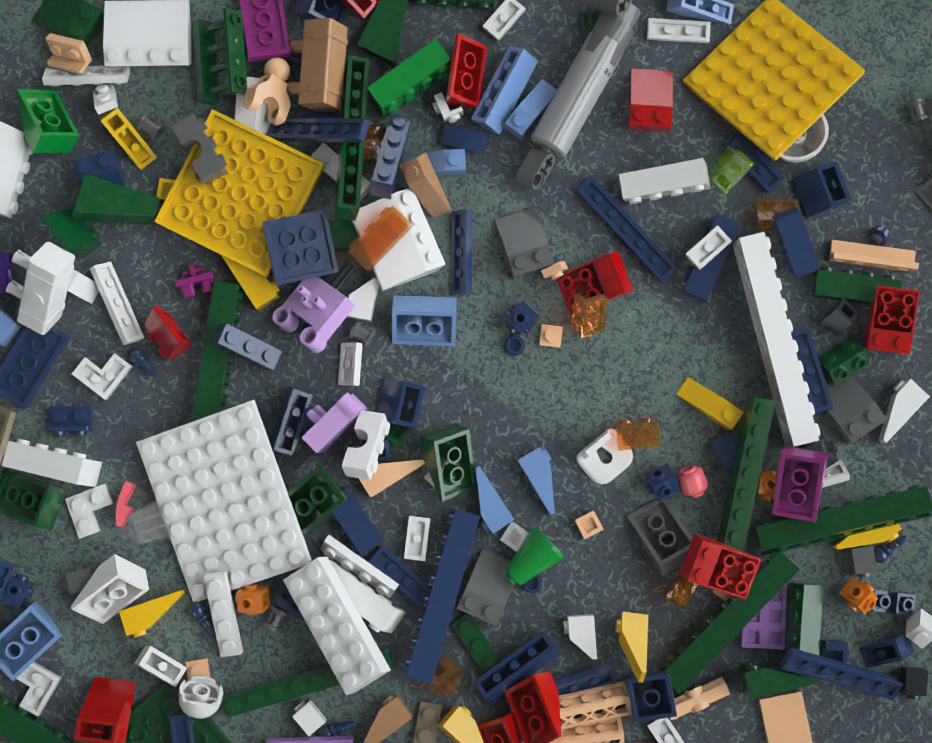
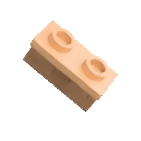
[46,33,92,74]

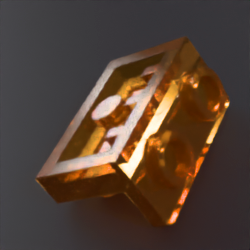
[755,199,800,233]
[571,293,608,338]
[614,418,662,451]

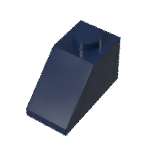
[859,632,915,668]

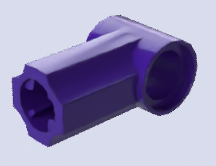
[0,252,15,296]

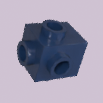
[505,301,538,335]
[644,463,680,501]
[0,573,34,608]

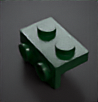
[818,337,870,385]

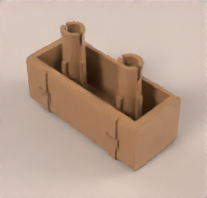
[287,18,348,112]

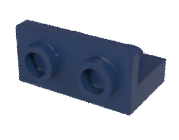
[46,406,93,436]

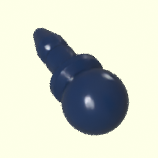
[129,348,158,377]
[873,535,908,563]
[189,601,216,638]
[318,721,356,737]

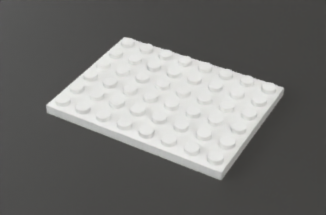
[136,400,312,602]

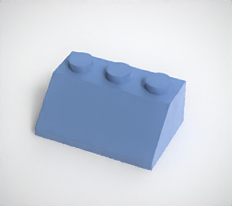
[392,295,457,346]
[0,601,62,681]

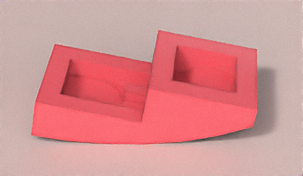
[116,481,137,527]

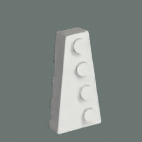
[619,158,711,204]
[329,560,406,633]

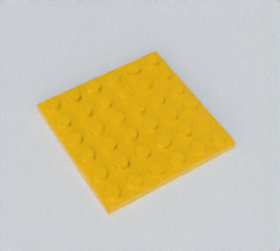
[683,0,865,161]
[154,109,325,278]

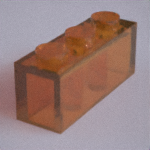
[348,205,414,272]

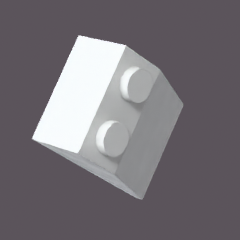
[71,554,149,624]

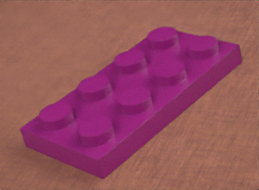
[240,0,291,62]

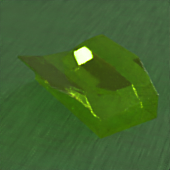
[712,147,755,194]

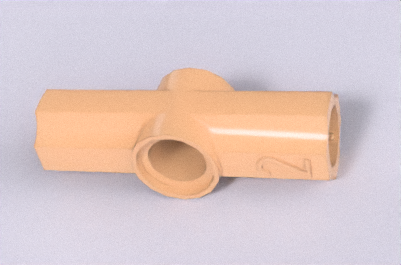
[670,677,730,720]

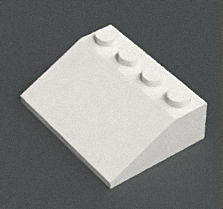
[103,0,192,66]
[0,122,33,219]
[353,188,445,291]

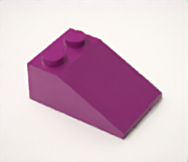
[772,446,828,523]

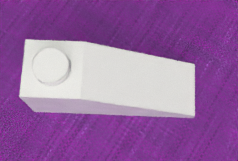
[878,379,930,443]

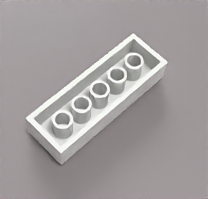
[283,557,391,695]

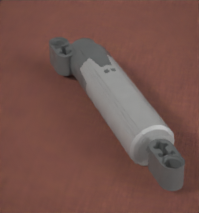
[517,0,641,190]

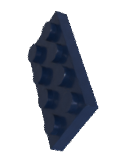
[0,326,70,409]

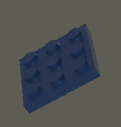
[262,209,339,285]

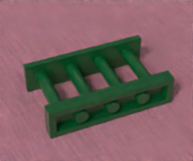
[192,8,247,105]

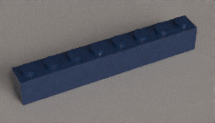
[403,509,480,684]

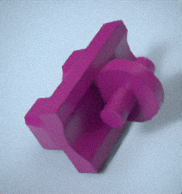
[175,262,216,299]

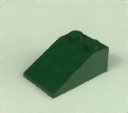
[32,0,104,47]
[40,208,102,259]
[420,423,477,502]
[288,464,347,536]
[0,469,67,530]
[738,662,815,699]

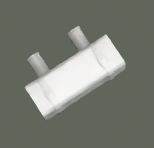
[6,242,75,335]

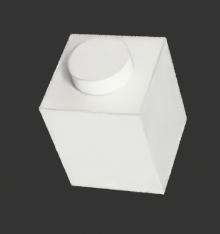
[905,609,932,649]
[292,700,327,736]

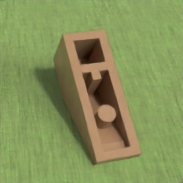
[399,152,452,218]
[363,694,413,743]

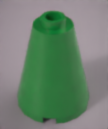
[505,527,564,586]

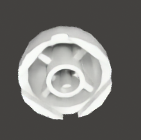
[178,676,223,719]

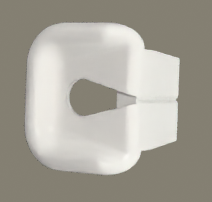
[577,428,633,484]

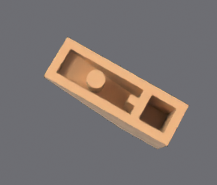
[359,459,425,497]

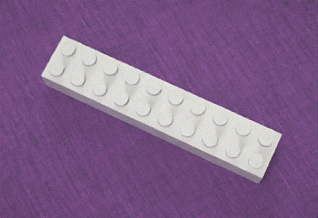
[733,232,820,447]

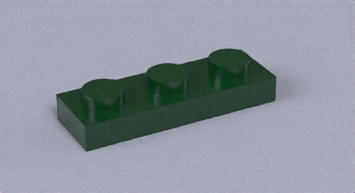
[451,613,502,674]

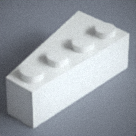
[2,438,102,487]

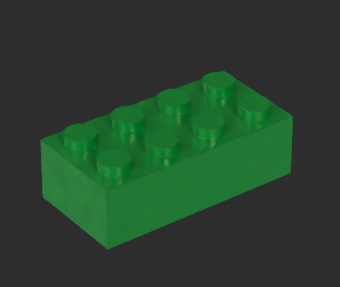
[367,39,451,117]

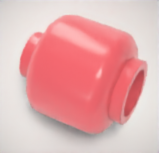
[677,465,708,498]

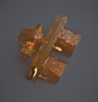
[363,123,386,163]
[665,574,698,609]
[427,657,465,696]

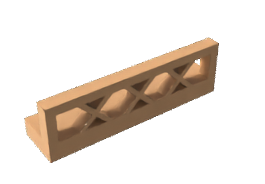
[829,240,919,272]
[559,681,631,730]
[550,717,624,743]

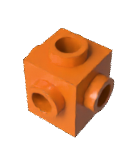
[755,470,778,502]
[839,577,878,615]
[235,583,270,615]

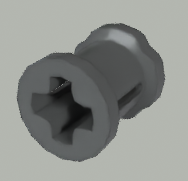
[905,98,929,125]
[136,115,164,142]
[349,321,377,348]
[261,605,288,633]

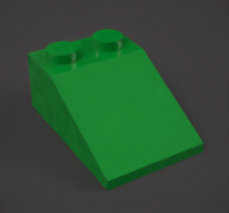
[16,89,79,153]

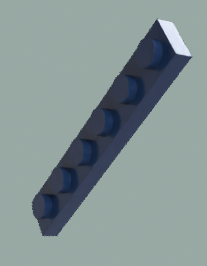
[267,118,370,142]
[576,176,677,283]
[780,648,904,700]

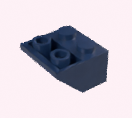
[792,161,851,219]
[377,379,426,429]

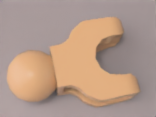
[243,57,291,126]

